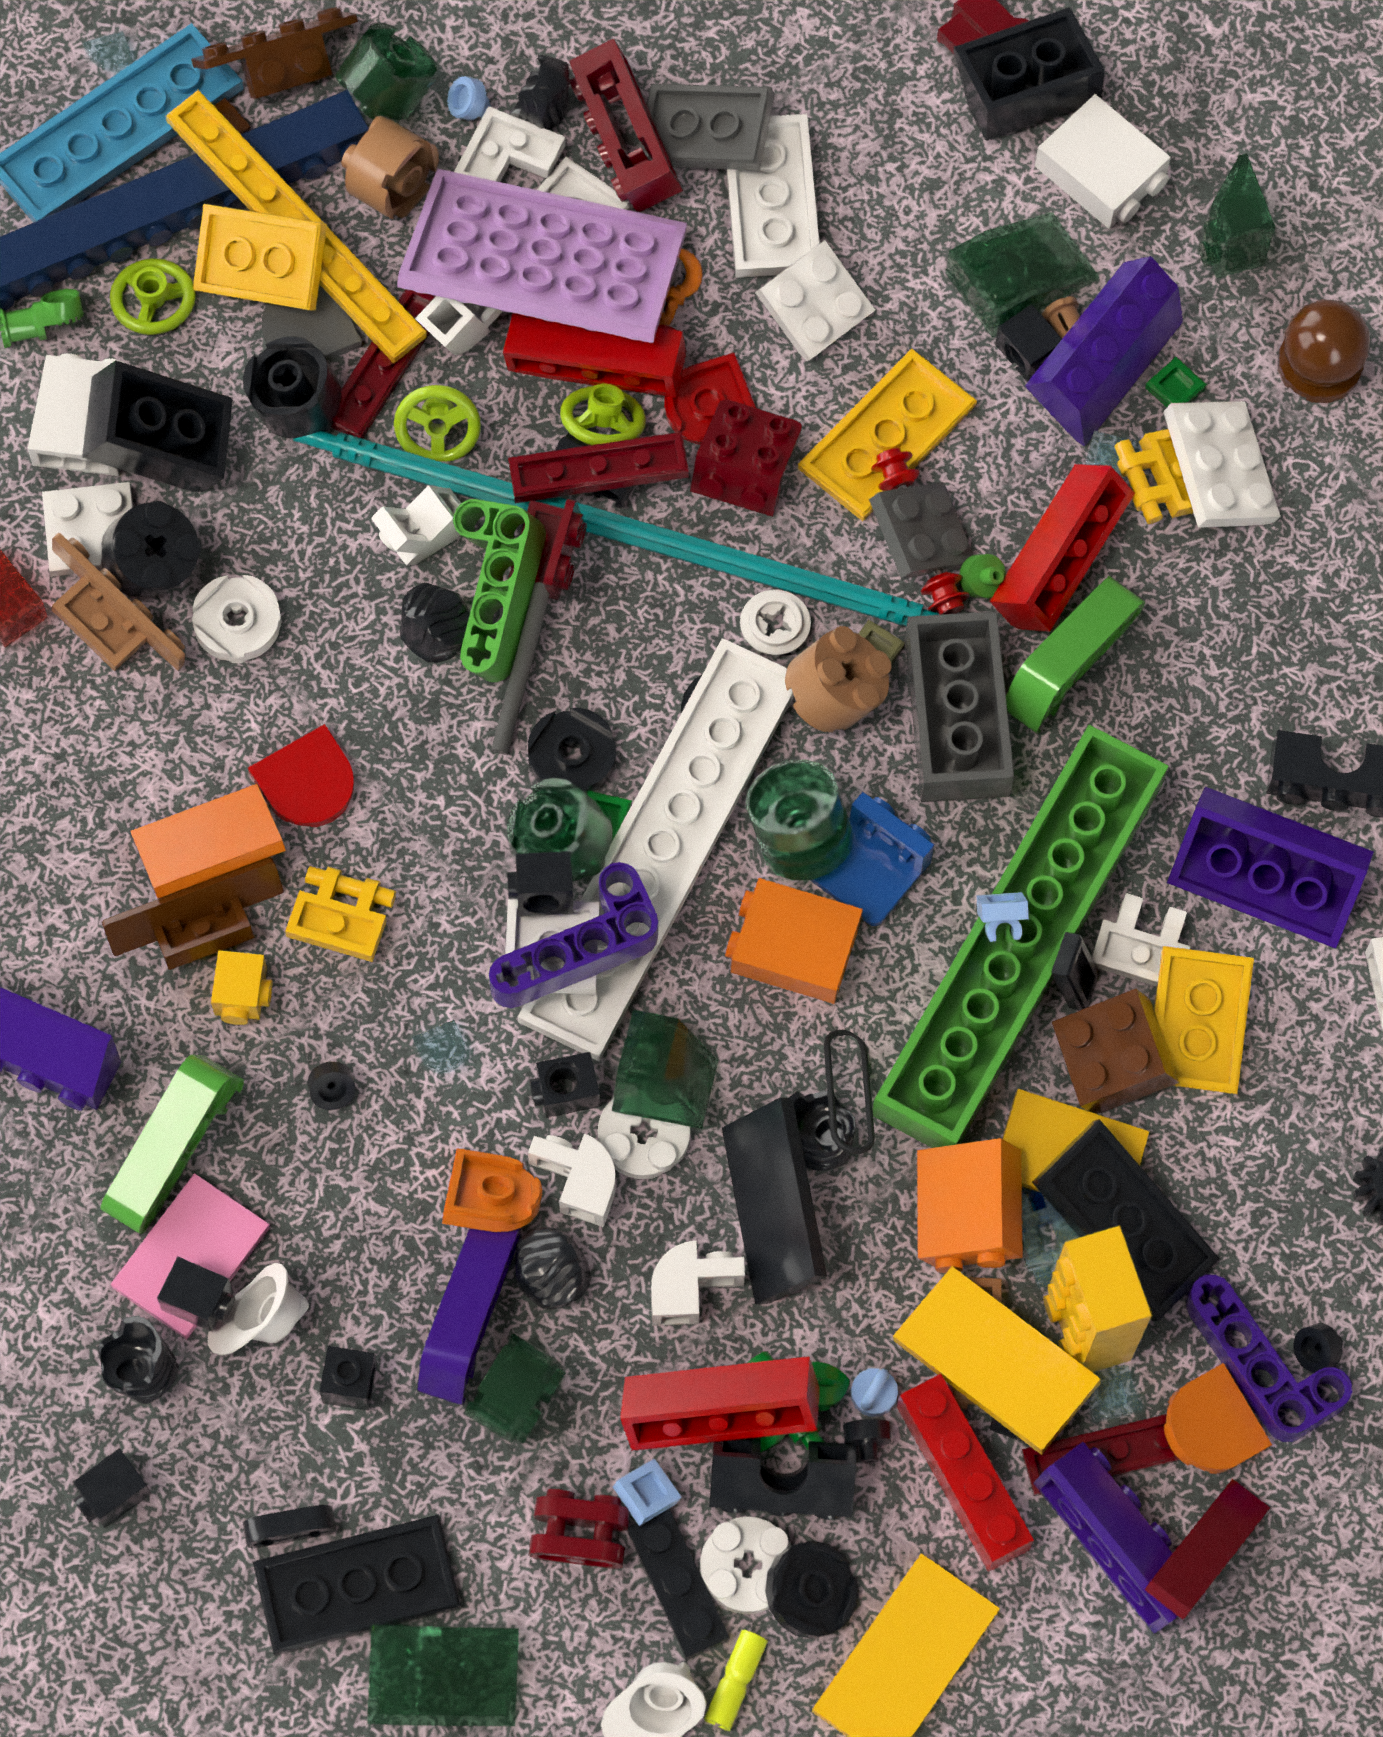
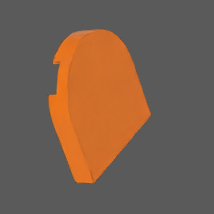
[442,1148,542,1232]
[1164,1363,1272,1474]

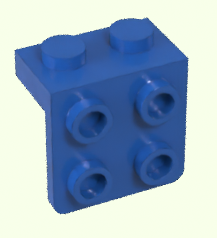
[808,792,934,926]

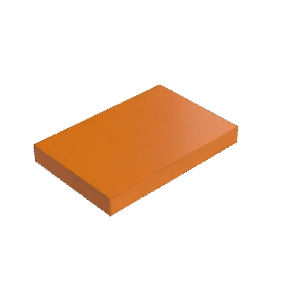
[130,784,286,899]

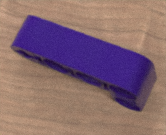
[489,862,658,1008]
[417,1228,521,1405]
[1186,1275,1352,1442]

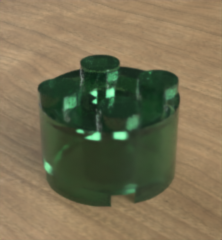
[335,23,438,120]
[507,778,612,882]
[464,1333,567,1444]

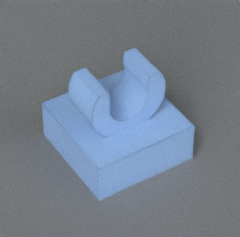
[976,892,1029,942]
[613,1458,681,1526]

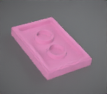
[110,1173,270,1339]

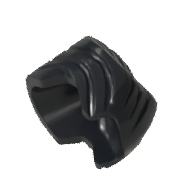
[509,55,570,130]
[400,583,470,663]
[789,1091,856,1171]
[515,1227,592,1309]
[98,1315,179,1404]

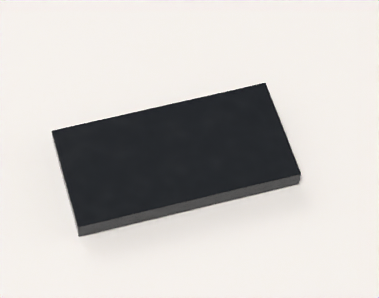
[722,1097,827,1305]
[1032,1119,1220,1322]
[252,1514,461,1656]

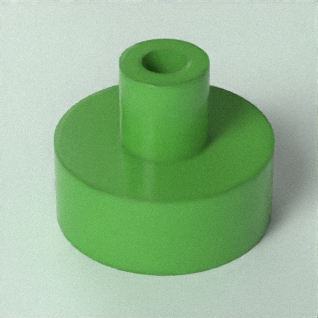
[960,554,1006,598]

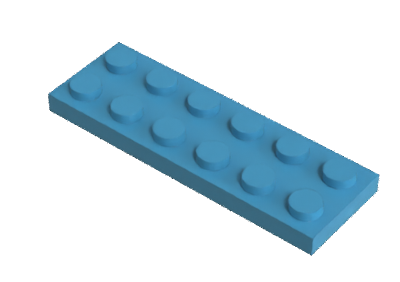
[0,23,244,222]

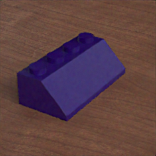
[1025,256,1183,446]
[1167,787,1374,949]
[0,987,122,1111]
[1033,1442,1205,1634]

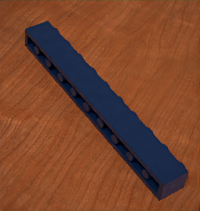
[0,89,369,311]

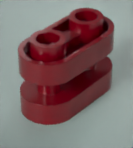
[528,1489,630,1569]

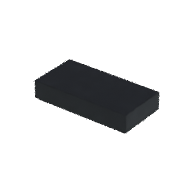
[1051,932,1099,1011]

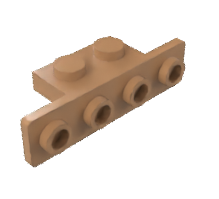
[52,532,185,672]

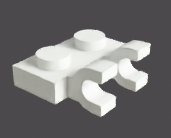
[1092,893,1191,987]

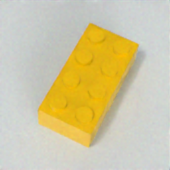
[1043,1226,1152,1372]

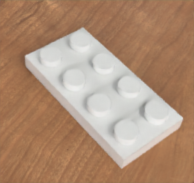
[726,114,819,278]

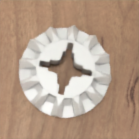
[740,590,811,659]

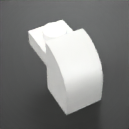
[415,296,503,355]
[371,485,461,565]
[528,1134,615,1227]
[651,1241,745,1326]

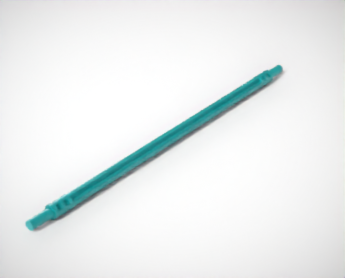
[293,431,939,627]

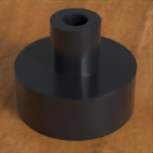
[307,1062,356,1110]
[1293,1323,1343,1373]
[843,1419,891,1464]

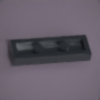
[626,1508,730,1660]

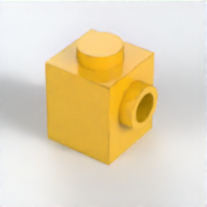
[211,950,273,1025]

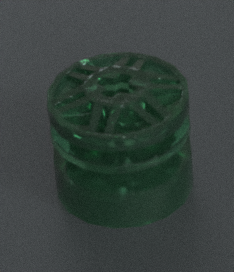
[745,759,854,881]

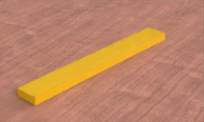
[166,90,426,364]

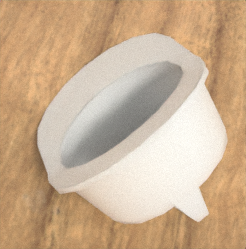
[208,1263,309,1356]
[601,1662,706,1737]

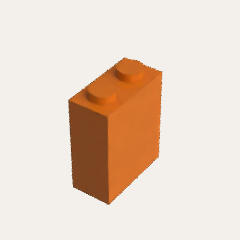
[725,878,863,1004]
[917,1138,1023,1273]

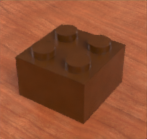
[1052,988,1179,1114]

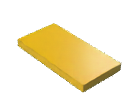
[797,349,977,522]
[893,1266,1101,1455]
[812,1553,1000,1737]

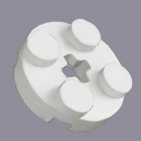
[192,575,282,664]
[598,1087,690,1179]
[700,1517,791,1614]

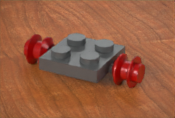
[869,447,974,615]

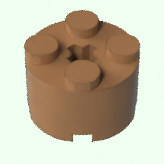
[341,116,439,219]
[785,626,892,732]

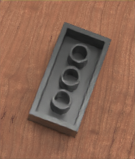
[905,611,1014,802]

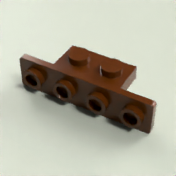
[191,7,358,99]
[102,857,284,970]

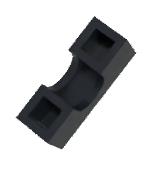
[1266,730,1383,818]
[709,1437,856,1520]

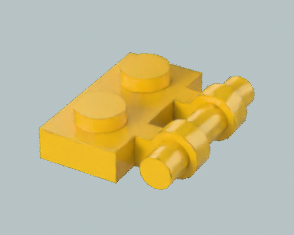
[1114,429,1194,524]
[285,866,396,962]

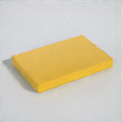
[193,204,327,310]
[1154,946,1254,1094]
[1002,1089,1150,1194]

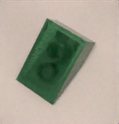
[945,212,1099,338]
[367,1623,519,1726]

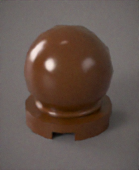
[1278,299,1370,403]

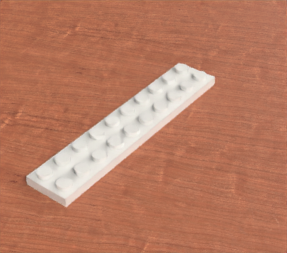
[518,638,794,1062]

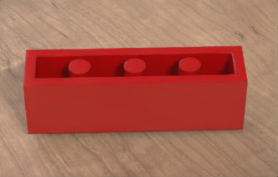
[503,313,687,397]
[989,464,1135,632]
[620,1356,820,1451]
[896,1373,1034,1572]

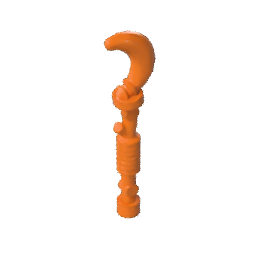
[659,248,703,326]

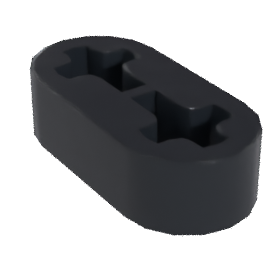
[243,1505,336,1548]

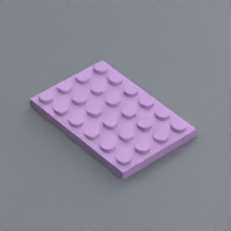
[397,169,687,343]

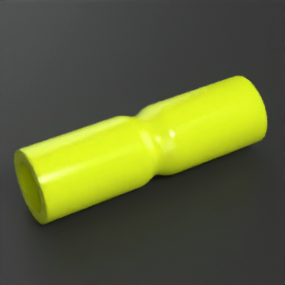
[704,1630,768,1731]

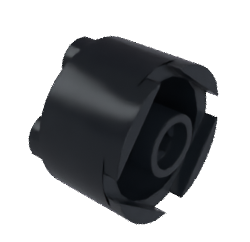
[243,336,342,438]
[101,501,201,598]

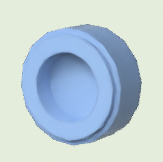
[447,76,491,121]
[851,1368,898,1417]

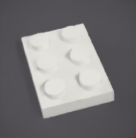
[1163,401,1280,528]

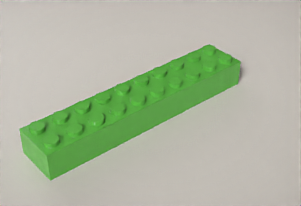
[873,725,1169,1148]

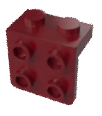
[690,400,802,517]
[508,499,587,600]

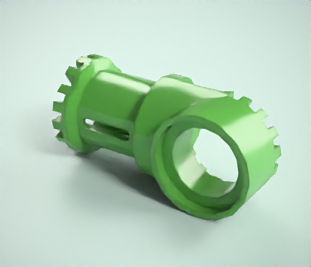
[0,289,84,348]

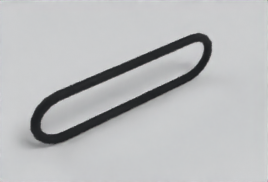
[824,1030,875,1154]

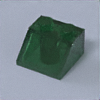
[1199,153,1275,278]
[612,1010,718,1129]

